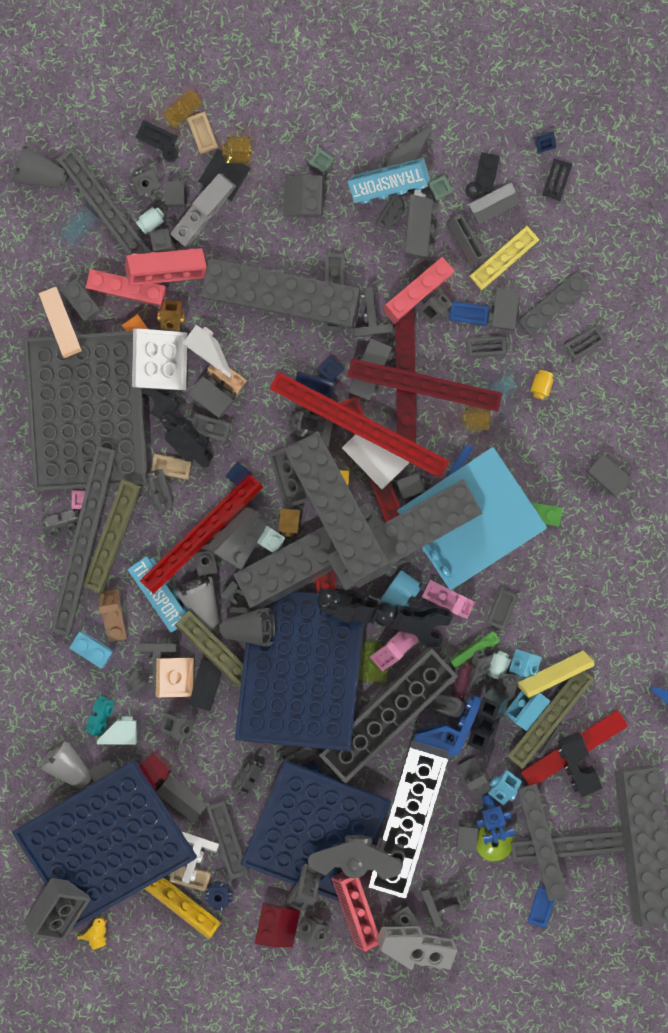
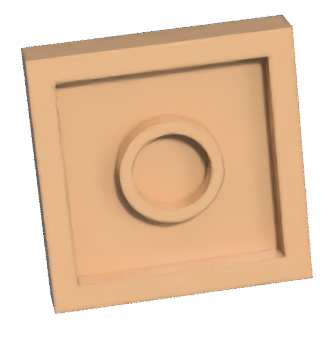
[156,658,194,697]

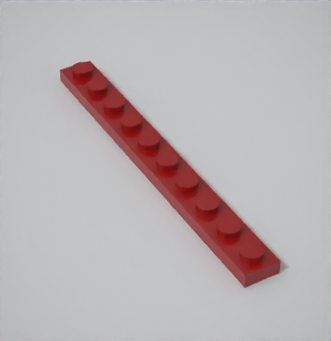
[269,372,450,479]

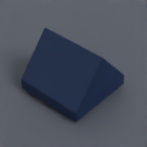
[533,132,556,153]
[226,461,252,486]

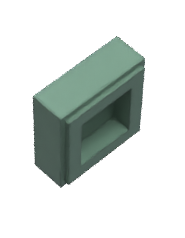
[308,148,335,175]
[428,175,453,201]

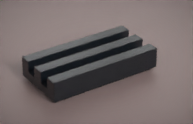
[542,158,572,201]

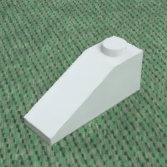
[183,325,232,378]

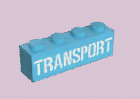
[347,158,430,204]
[128,556,188,633]

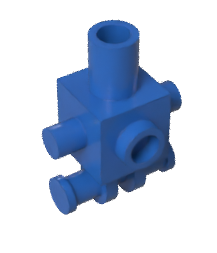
[476,795,515,845]

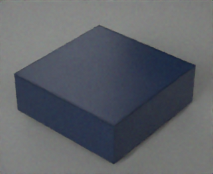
[317,356,344,380]

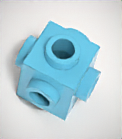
[509,649,542,680]
[488,770,521,805]

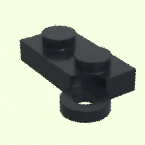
[465,152,500,198]

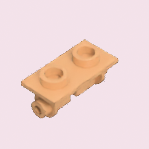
[207,365,247,395]

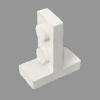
[182,832,219,885]

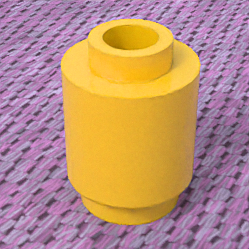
[530,370,554,400]

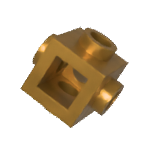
[157,300,185,332]

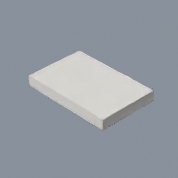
[342,435,409,489]

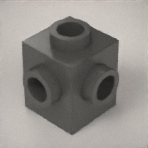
[128,168,160,198]
[418,291,453,324]
[160,712,194,741]
[296,915,330,948]

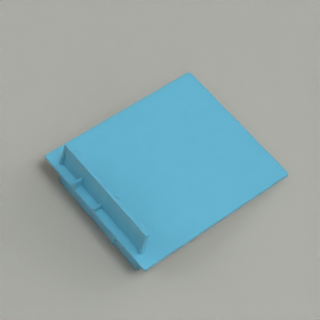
[397,447,547,590]

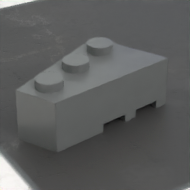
[203,506,270,570]

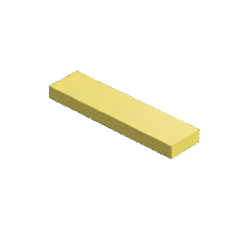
[469,226,539,291]
[518,651,594,698]

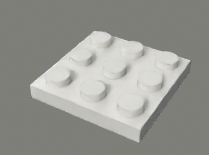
[132,329,187,390]

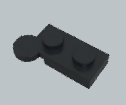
[135,120,179,162]

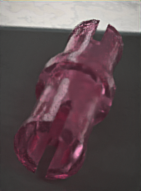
[452,664,473,702]

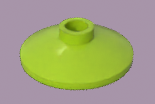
[476,826,514,861]

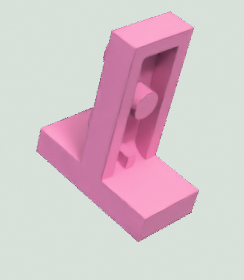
[422,580,475,619]
[370,631,418,671]

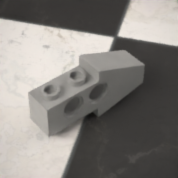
[170,174,236,246]
[377,926,457,970]

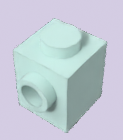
[257,525,285,553]

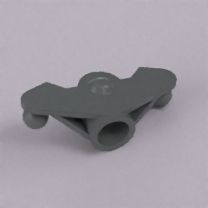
[308,835,403,880]

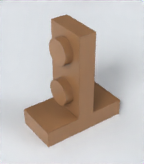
[99,589,127,642]

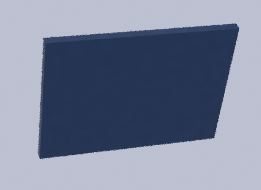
[235,591,364,752]
[12,759,197,928]

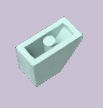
[97,716,137,744]

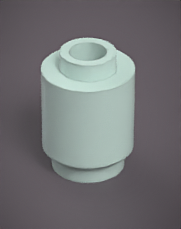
[136,206,165,234]
[487,651,511,679]

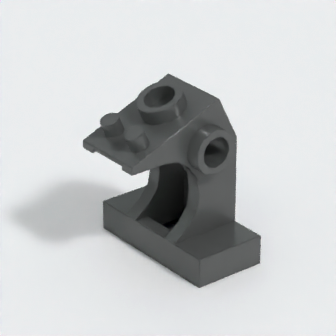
[288,409,333,448]
[421,882,471,928]

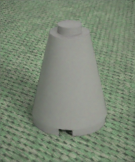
[176,576,220,631]
[39,738,93,790]

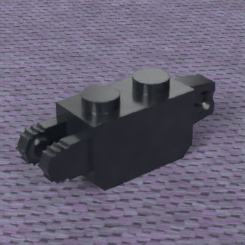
[159,410,213,468]

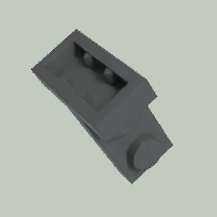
[354,288,393,338]
[137,643,177,690]
[457,756,491,799]
[285,863,321,911]

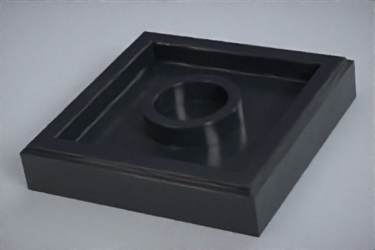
[198,149,251,202]

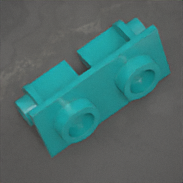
[85,696,115,737]

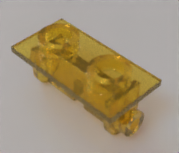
[162,89,203,128]

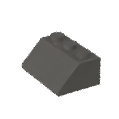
[404,194,436,259]
[269,447,311,509]
[24,878,91,941]

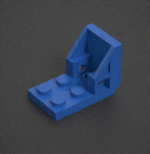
[413,694,482,757]

